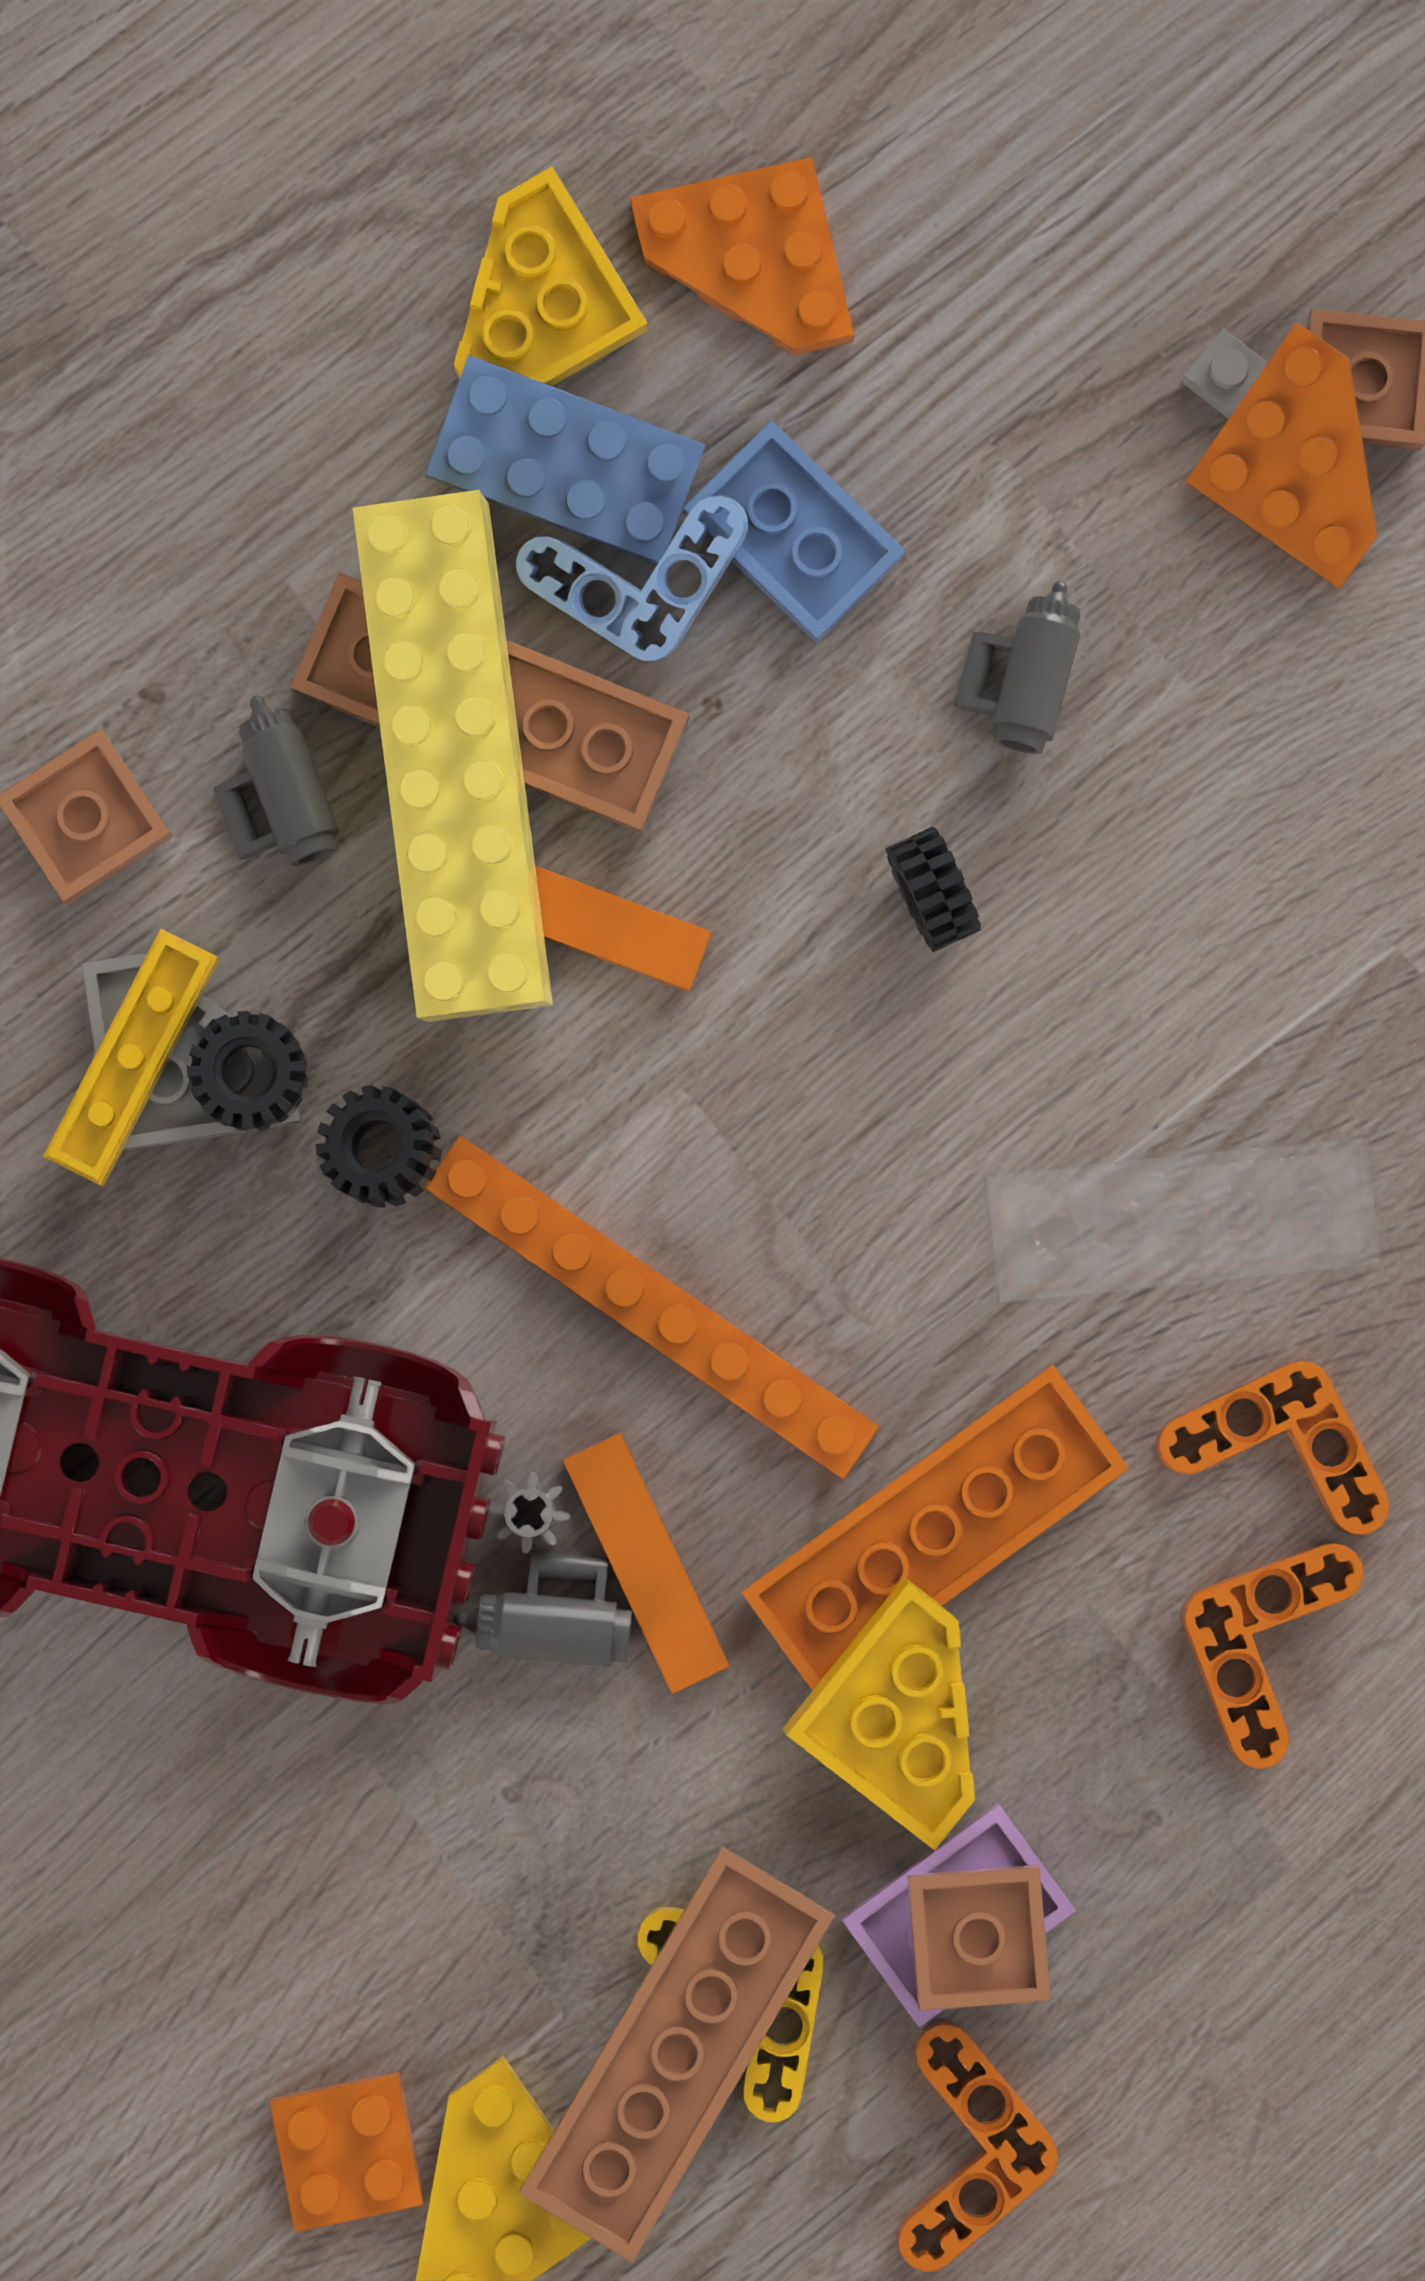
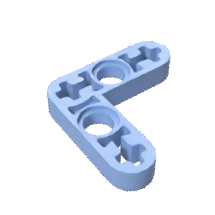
[516,496,748,661]

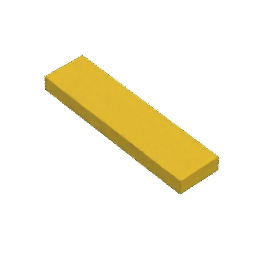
[43,928,220,1187]

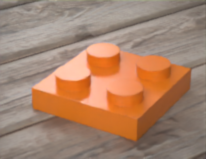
[270,2071,425,2232]

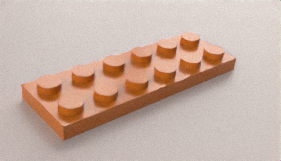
[741,1364,1130,1691]

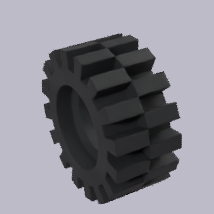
[886,826,981,952]
[187,1011,309,1131]
[316,1085,442,1208]

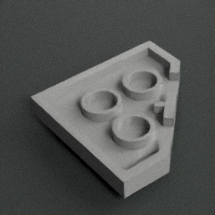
[82,953,302,1152]

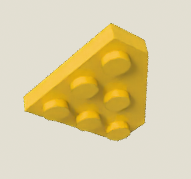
[454,166,648,386]
[782,1577,975,1850]
[416,2055,591,2281]

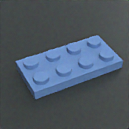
[425,355,705,564]

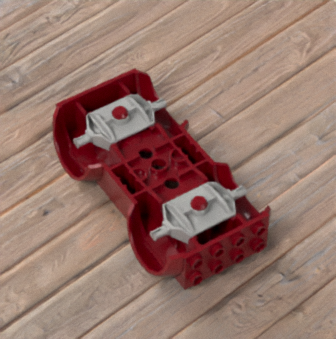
[0,1258,505,1704]

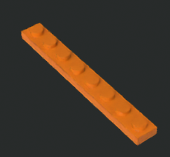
[424,1135,880,1480]

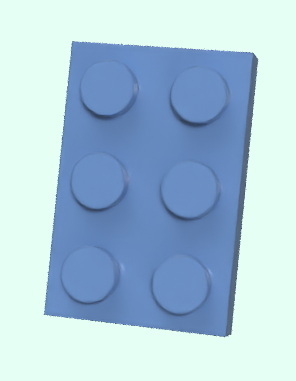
[683,420,906,644]

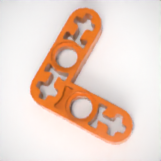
[1156,1361,1389,1535]
[1181,1543,1364,1769]
[897,2020,1058,2272]

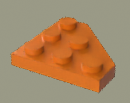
[630,157,854,356]
[1186,322,1378,589]

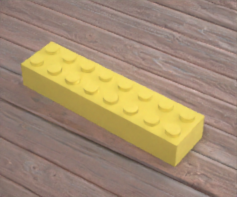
[352,490,553,1022]

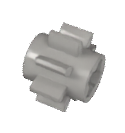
[489,1472,571,1553]

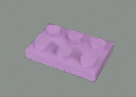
[841,1802,1076,2027]

